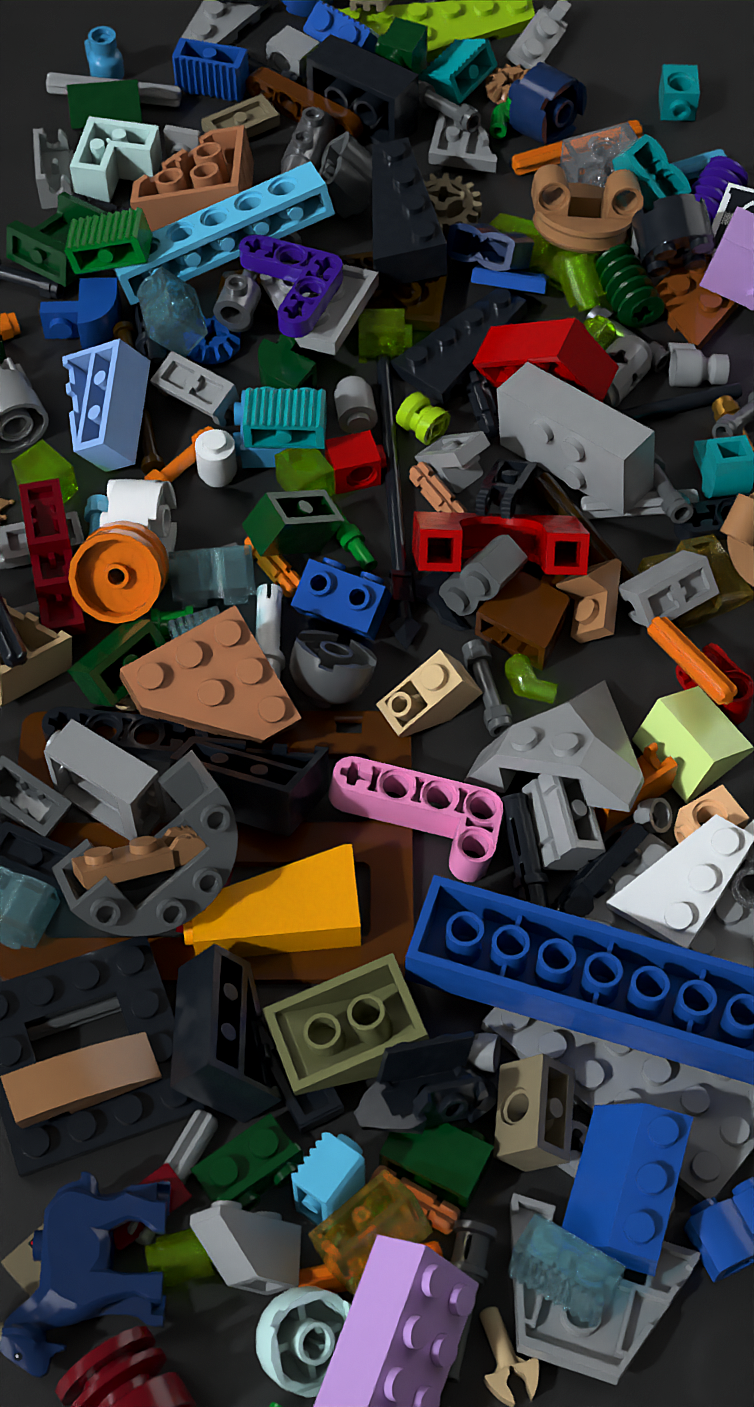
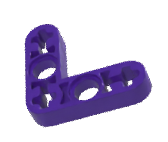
[239,234,343,338]

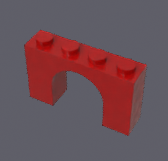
[412,511,590,575]

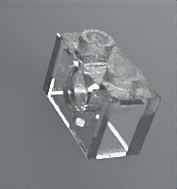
[560,122,638,188]

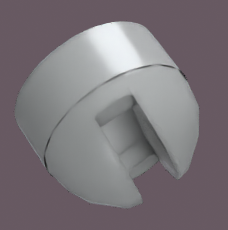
[633,798,672,834]
[467,1033,501,1072]

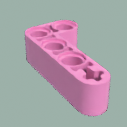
[329,756,503,882]

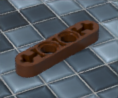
[245,67,364,140]

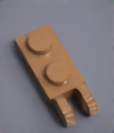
[71,825,207,890]

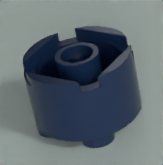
[508,62,587,145]

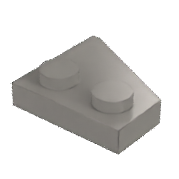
[429,109,497,173]

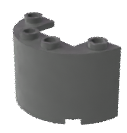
[52,750,238,937]

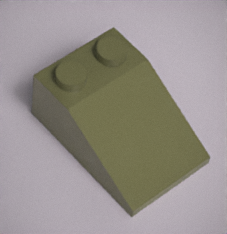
[262,953,429,1095]

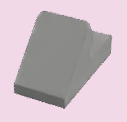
[414,431,490,493]

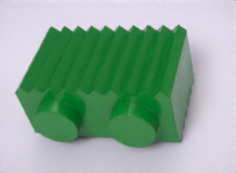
[64,207,153,275]

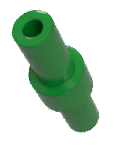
[335,504,378,572]

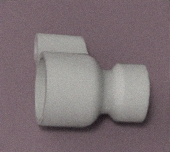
[667,342,730,387]

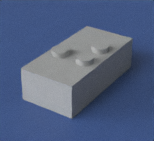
[497,362,655,516]

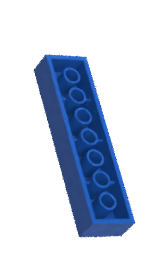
[405,875,754,1085]

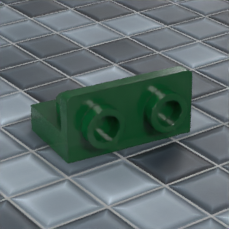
[190,1113,304,1212]

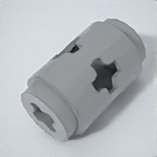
[602,335,653,409]

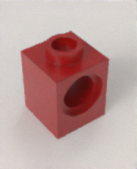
[325,430,387,495]

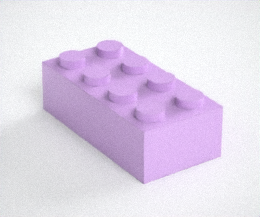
[313,1234,479,1407]

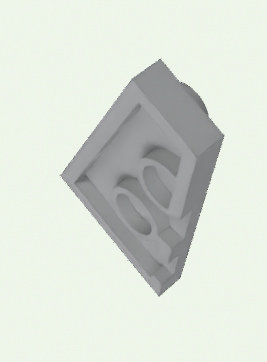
[181,0,280,45]

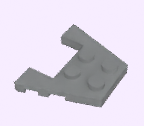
[510,1193,700,1385]

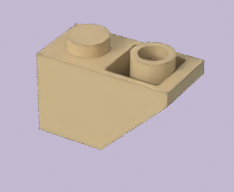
[376,649,483,738]

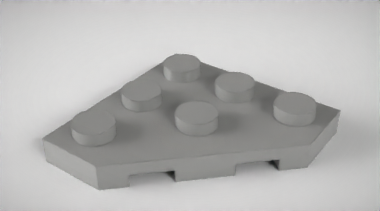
[260,260,379,355]

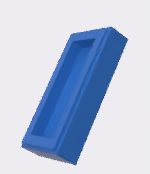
[471,264,549,294]

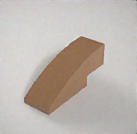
[0,1032,162,1129]

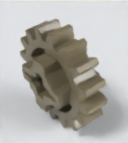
[423,173,482,236]

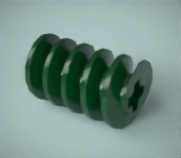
[593,244,665,329]

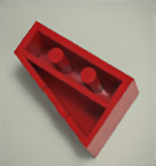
[472,318,619,402]

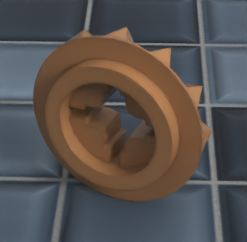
[485,63,530,104]

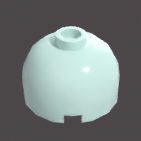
[256,1286,351,1398]

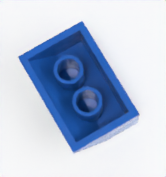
[557,1103,693,1277]

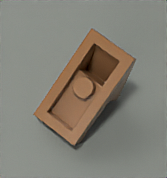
[556,558,621,643]

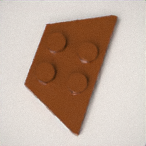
[655,255,740,350]

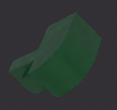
[258,334,317,390]

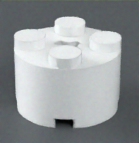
[100,479,177,559]

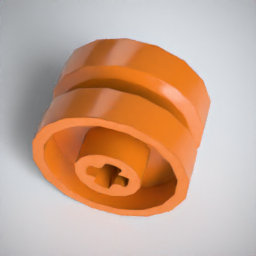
[68,520,170,624]

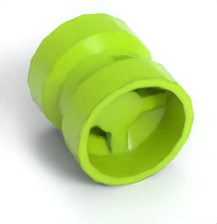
[396,392,451,446]

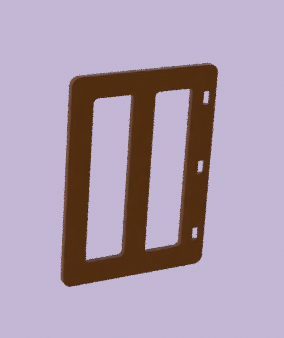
[0,711,414,984]

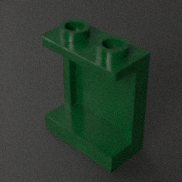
[6,192,108,287]

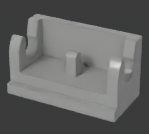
[33,128,74,209]
[150,351,241,427]
[618,550,720,628]

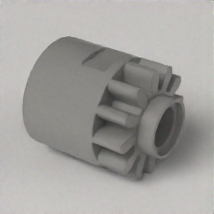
[0,357,49,453]

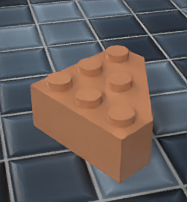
[130,125,254,232]
[120,605,302,747]

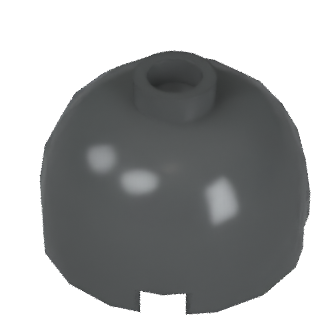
[289,630,377,708]

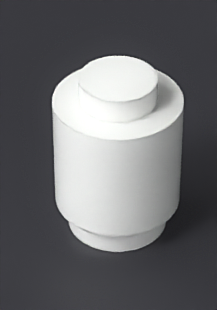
[195,429,237,487]

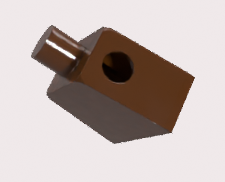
[475,572,570,671]

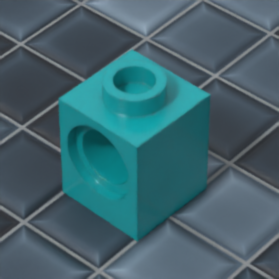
[658,64,700,121]

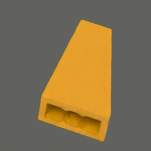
[183,844,361,957]

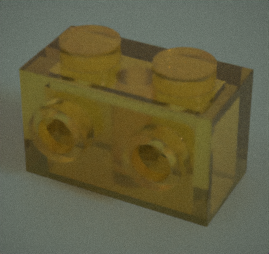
[308,1169,433,1296]

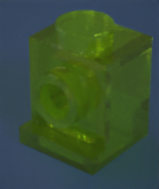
[359,309,412,363]

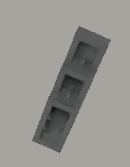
[0,755,74,838]

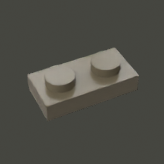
[201,94,280,138]

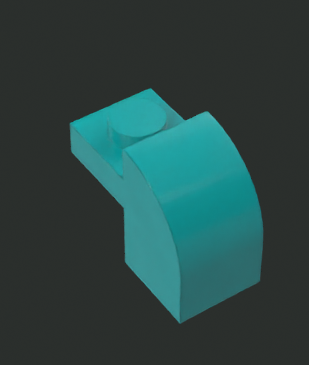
[693,435,754,499]

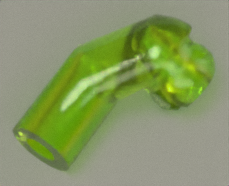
[505,653,558,704]

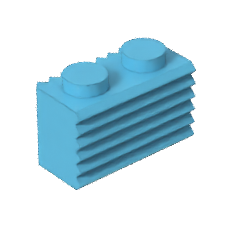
[291,1132,366,1235]

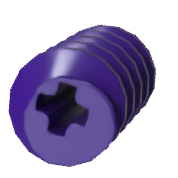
[689,155,749,226]

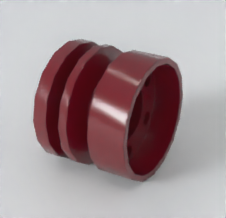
[55,1326,197,1407]

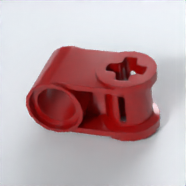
[675,643,754,725]

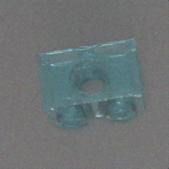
[137,266,208,358]

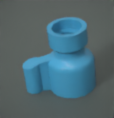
[84,26,124,80]

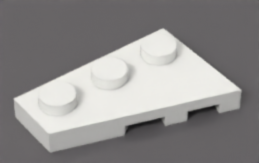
[606,814,754,949]

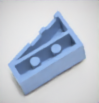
[62,339,151,472]

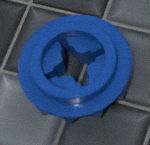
[181,314,241,364]

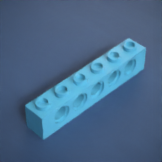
[113,161,335,305]

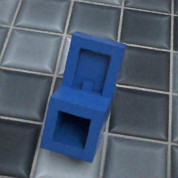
[40,277,122,349]

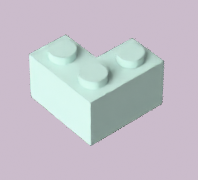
[70,116,163,203]

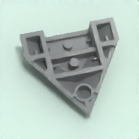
[464,680,644,812]

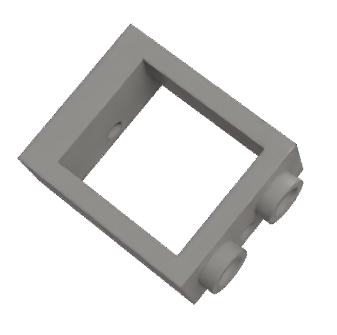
[44,719,166,841]

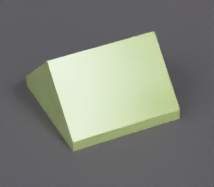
[632,686,754,804]

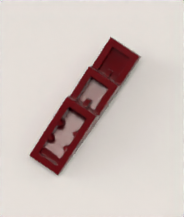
[18,478,86,636]

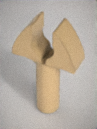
[479,1306,539,1407]

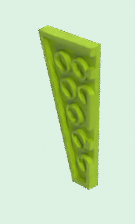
[338,0,535,62]

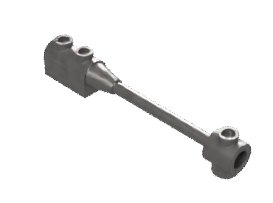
[213,107,335,332]

